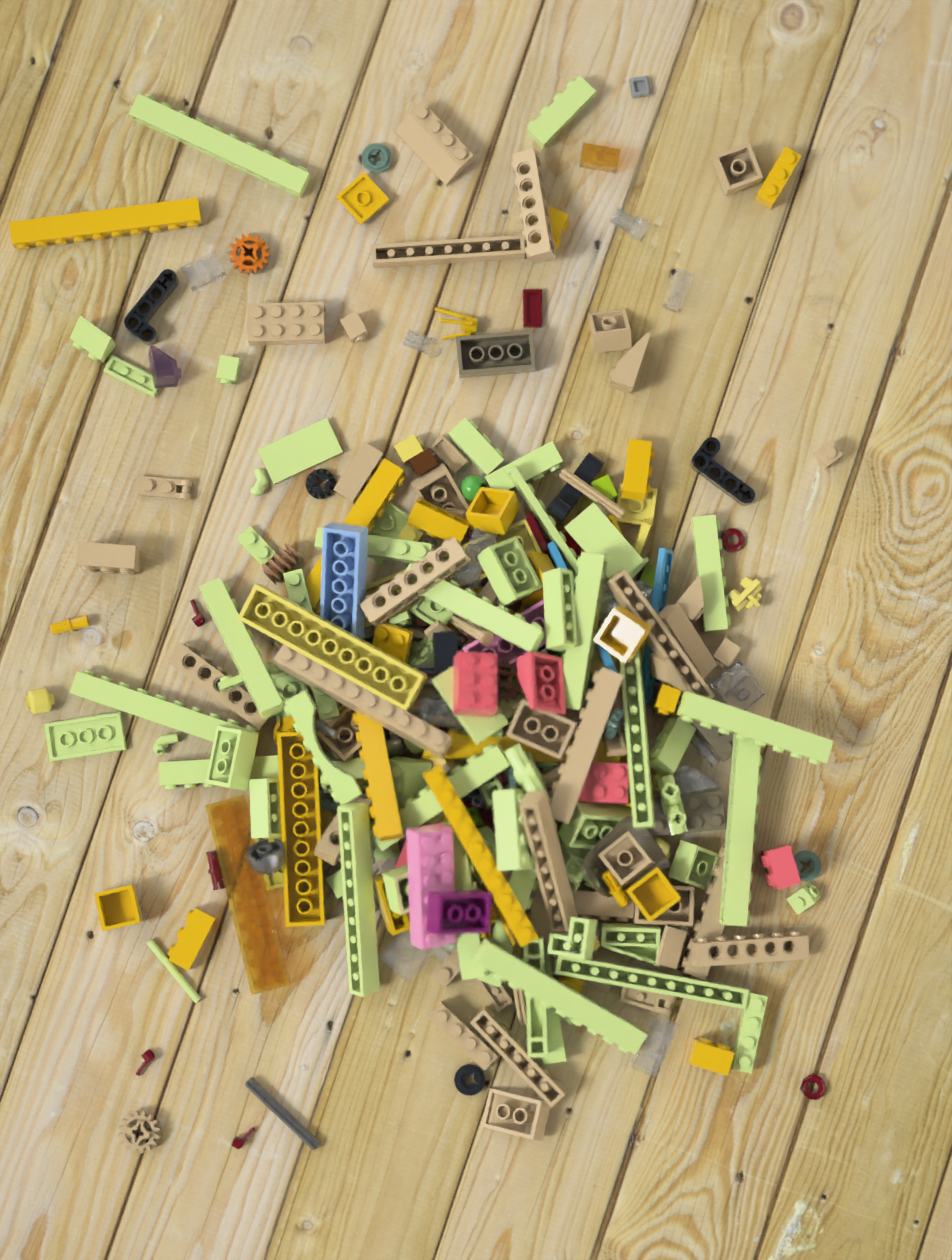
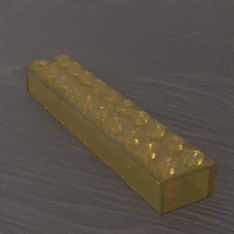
[205,796,291,995]

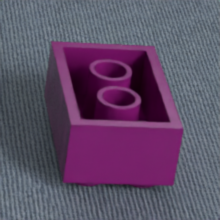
[426,889,491,935]

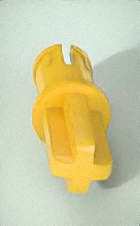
[50,615,89,635]
[602,870,630,907]

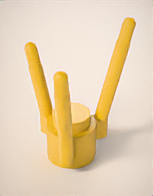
[434,307,477,340]
[482,904,515,945]

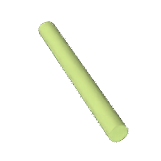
[146,939,201,1003]

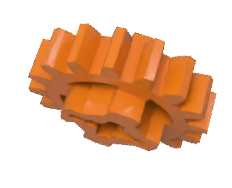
[229,233,270,275]

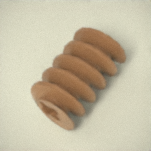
[262,543,304,585]

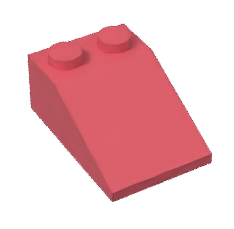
[517,652,566,715]

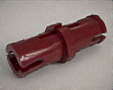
[206,850,225,891]

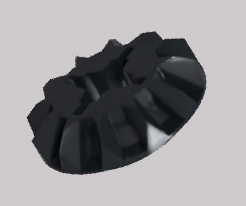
[305,468,336,499]
[454,1064,485,1096]

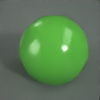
[460,475,487,501]

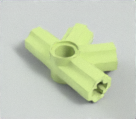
[505,743,548,796]
[657,775,688,835]

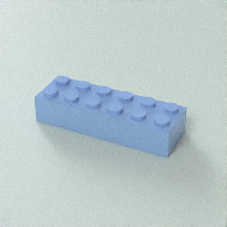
[320,522,368,639]

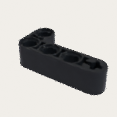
[124,269,179,346]
[690,437,755,506]
[546,452,605,523]

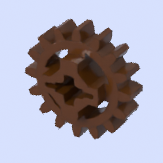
[497,660,522,702]

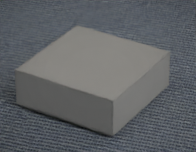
[629,76,651,99]

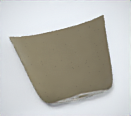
[583,815,670,897]

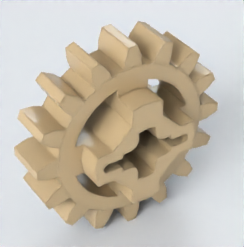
[118,1110,161,1153]

